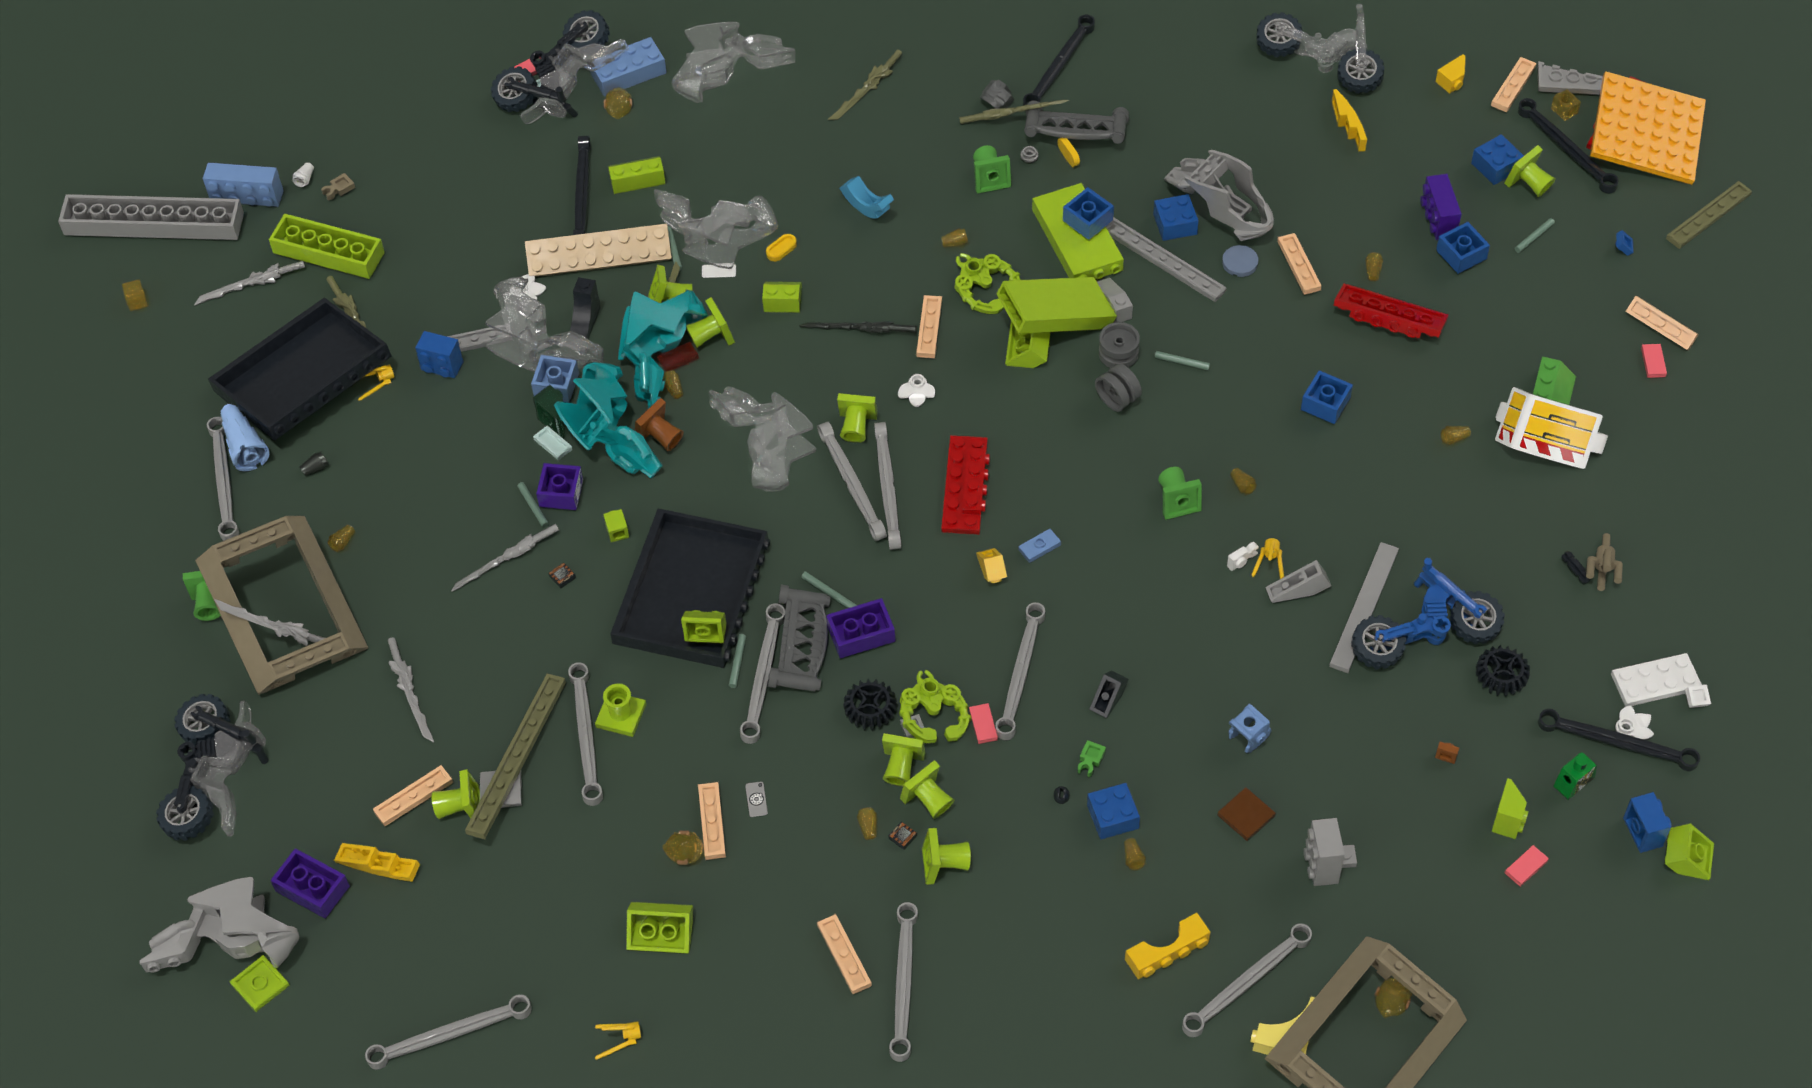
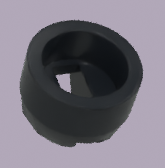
[1053,786,1070,804]

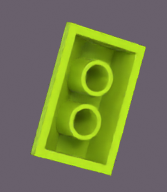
[608,156,665,194]
[1005,321,1050,368]
[626,902,693,953]

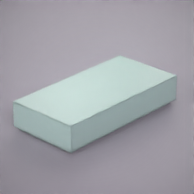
[533,426,572,461]

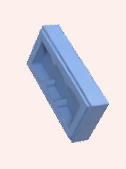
[1018,529,1061,563]

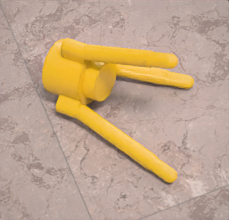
[358,364,394,401]
[1252,538,1284,579]
[595,1021,641,1060]

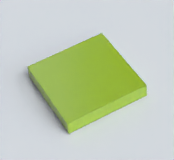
[230,955,290,1012]

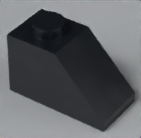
[1089,671,1129,718]

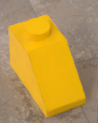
[1435,54,1465,94]
[976,548,1007,583]

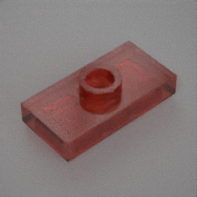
[657,342,699,372]

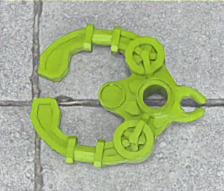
[955,253,1020,314]
[899,670,972,743]

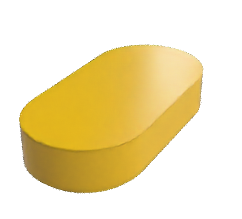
[1057,138,1080,167]
[766,234,797,262]

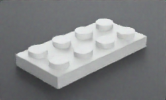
[1611,653,1702,707]

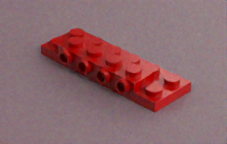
[1333,283,1449,338]
[941,435,990,535]

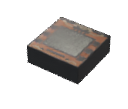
[548,563,576,589]
[888,821,917,850]

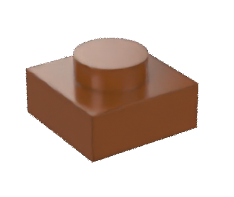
[1435,742,1459,764]

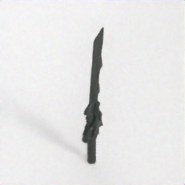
[799,321,917,333]

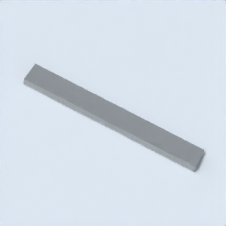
[1106,217,1227,302]
[1329,542,1399,673]

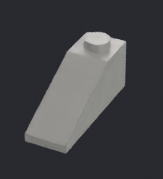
[1097,277,1133,323]
[1265,560,1331,603]

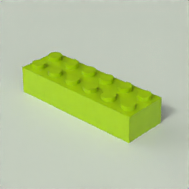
[269,214,385,279]

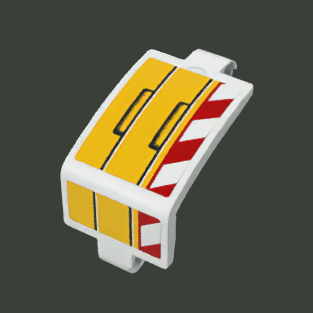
[1495,387,1608,469]

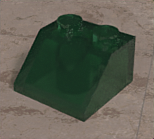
[533,385,566,439]

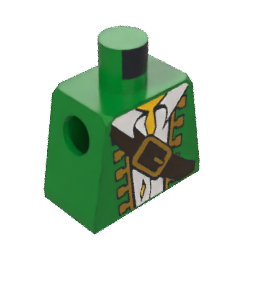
[1553,752,1597,800]

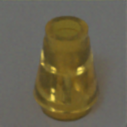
[941,228,968,247]
[1365,253,1383,281]
[662,370,683,399]
[1441,426,1471,444]
[1230,468,1257,494]
[328,525,355,552]
[857,808,877,840]
[1124,838,1146,870]

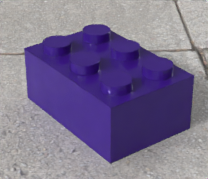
[1420,174,1462,240]
[826,598,895,658]
[270,848,350,919]

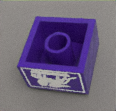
[536,463,583,510]

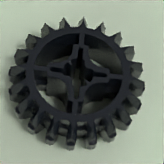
[1476,645,1530,697]
[843,679,897,731]

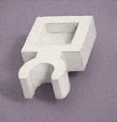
[1227,542,1259,571]

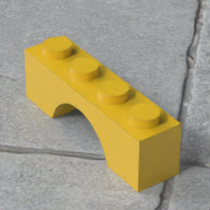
[1125,913,1211,980]

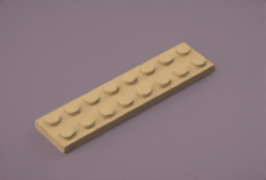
[525,224,672,277]

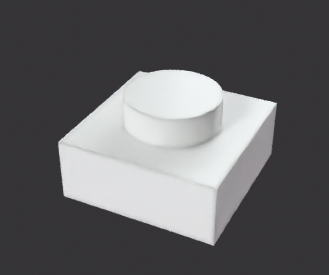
[1685,685,1711,708]

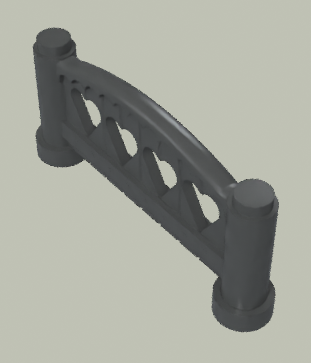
[1024,101,1129,144]
[768,584,830,692]

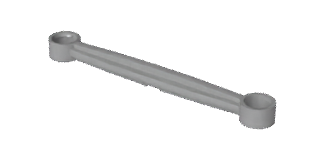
[207,417,239,541]
[817,422,887,542]
[874,422,901,550]
[740,603,785,744]
[996,603,1045,740]
[568,663,603,806]
[889,902,918,1062]
[1182,924,1312,1037]
[365,995,532,1070]

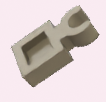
[321,173,355,200]

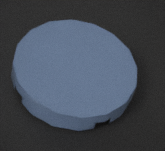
[1222,245,1258,277]

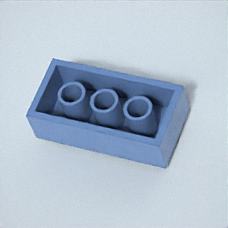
[589,37,666,97]
[203,163,283,207]

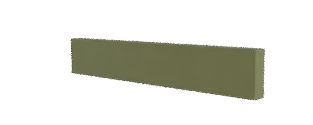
[1666,181,1752,249]

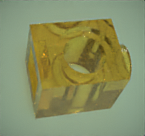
[1551,89,1581,121]
[122,279,148,311]

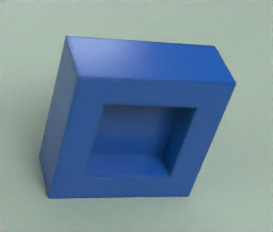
[1616,230,1633,256]

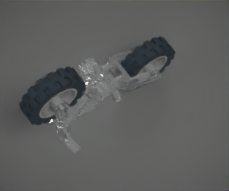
[1256,4,1384,93]

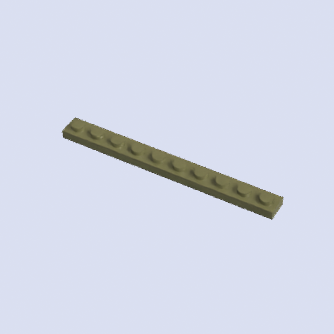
[465,674,566,839]

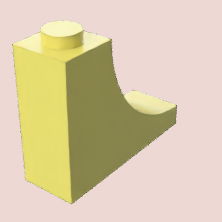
[1250,997,1315,1055]

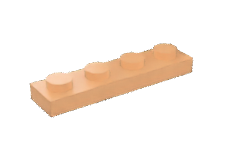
[1491,57,1536,112]
[1277,233,1322,295]
[917,295,942,358]
[1626,296,1699,350]
[373,765,453,827]
[698,782,726,860]
[817,914,872,994]

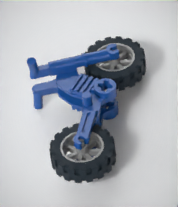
[1351,558,1505,669]

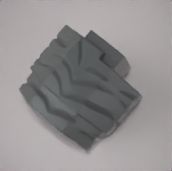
[979,79,1014,109]

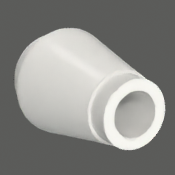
[292,163,314,187]

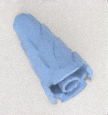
[221,404,270,471]

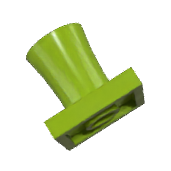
[1504,145,1556,197]
[648,265,692,303]
[686,297,735,348]
[837,393,877,443]
[595,684,646,737]
[882,733,925,786]
[900,760,955,819]
[431,769,480,819]
[922,828,971,884]

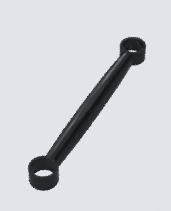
[1023,14,1095,106]
[1518,98,1619,194]
[573,136,590,235]
[1538,709,1700,771]

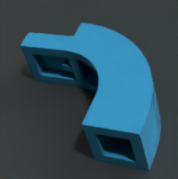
[839,176,894,218]

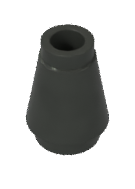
[299,451,329,476]

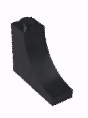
[566,277,601,349]

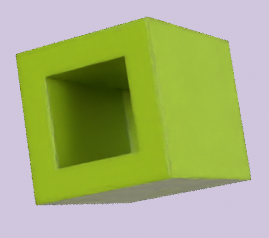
[603,509,629,542]

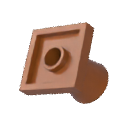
[635,398,684,452]

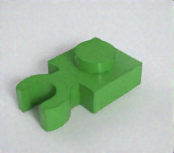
[1078,740,1106,777]

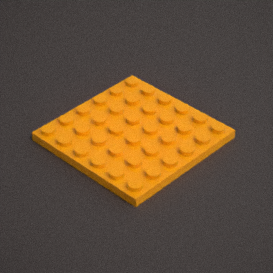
[1590,71,1706,185]

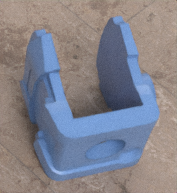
[1229,704,1272,753]

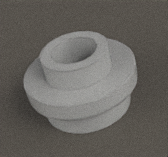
[1021,146,1038,163]

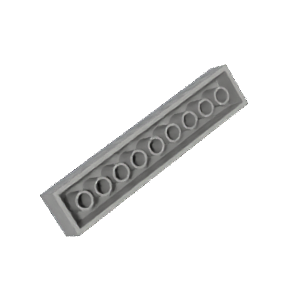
[58,194,244,240]

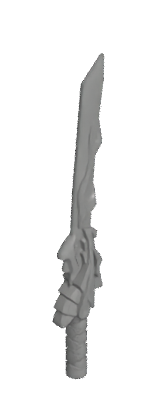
[194,261,305,306]
[451,524,559,591]
[215,599,325,646]
[388,637,434,742]

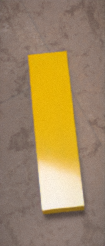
[1332,89,1367,152]
[334,843,420,882]

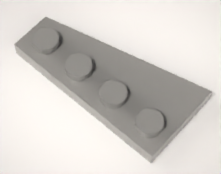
[1537,61,1603,95]

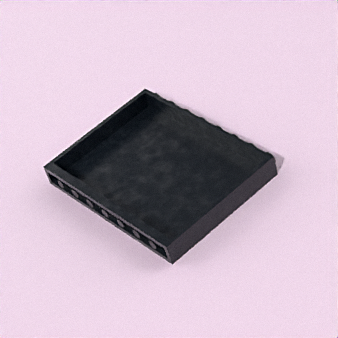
[208,297,392,441]
[610,508,771,668]

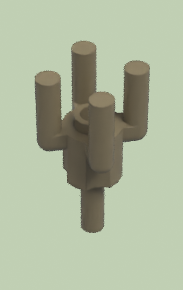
[1586,533,1623,591]

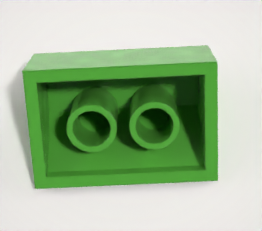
[1533,356,1576,405]

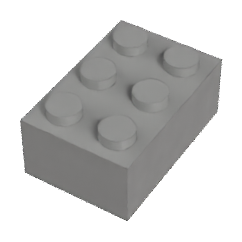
[1304,818,1345,886]

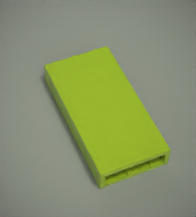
[1032,183,1124,279]
[997,277,1117,334]

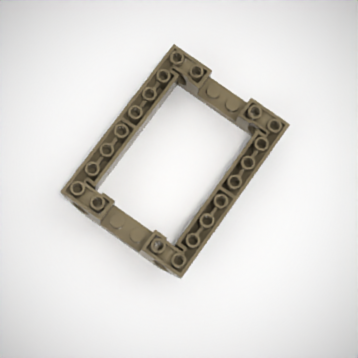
[195,516,368,695]
[1265,936,1467,1088]

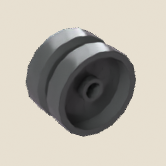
[1099,322,1140,368]
[1095,363,1142,412]

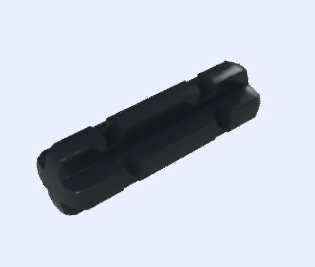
[1561,551,1591,584]

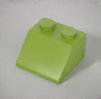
[762,282,802,313]
[681,610,726,643]
[1492,778,1529,839]
[1665,824,1714,880]

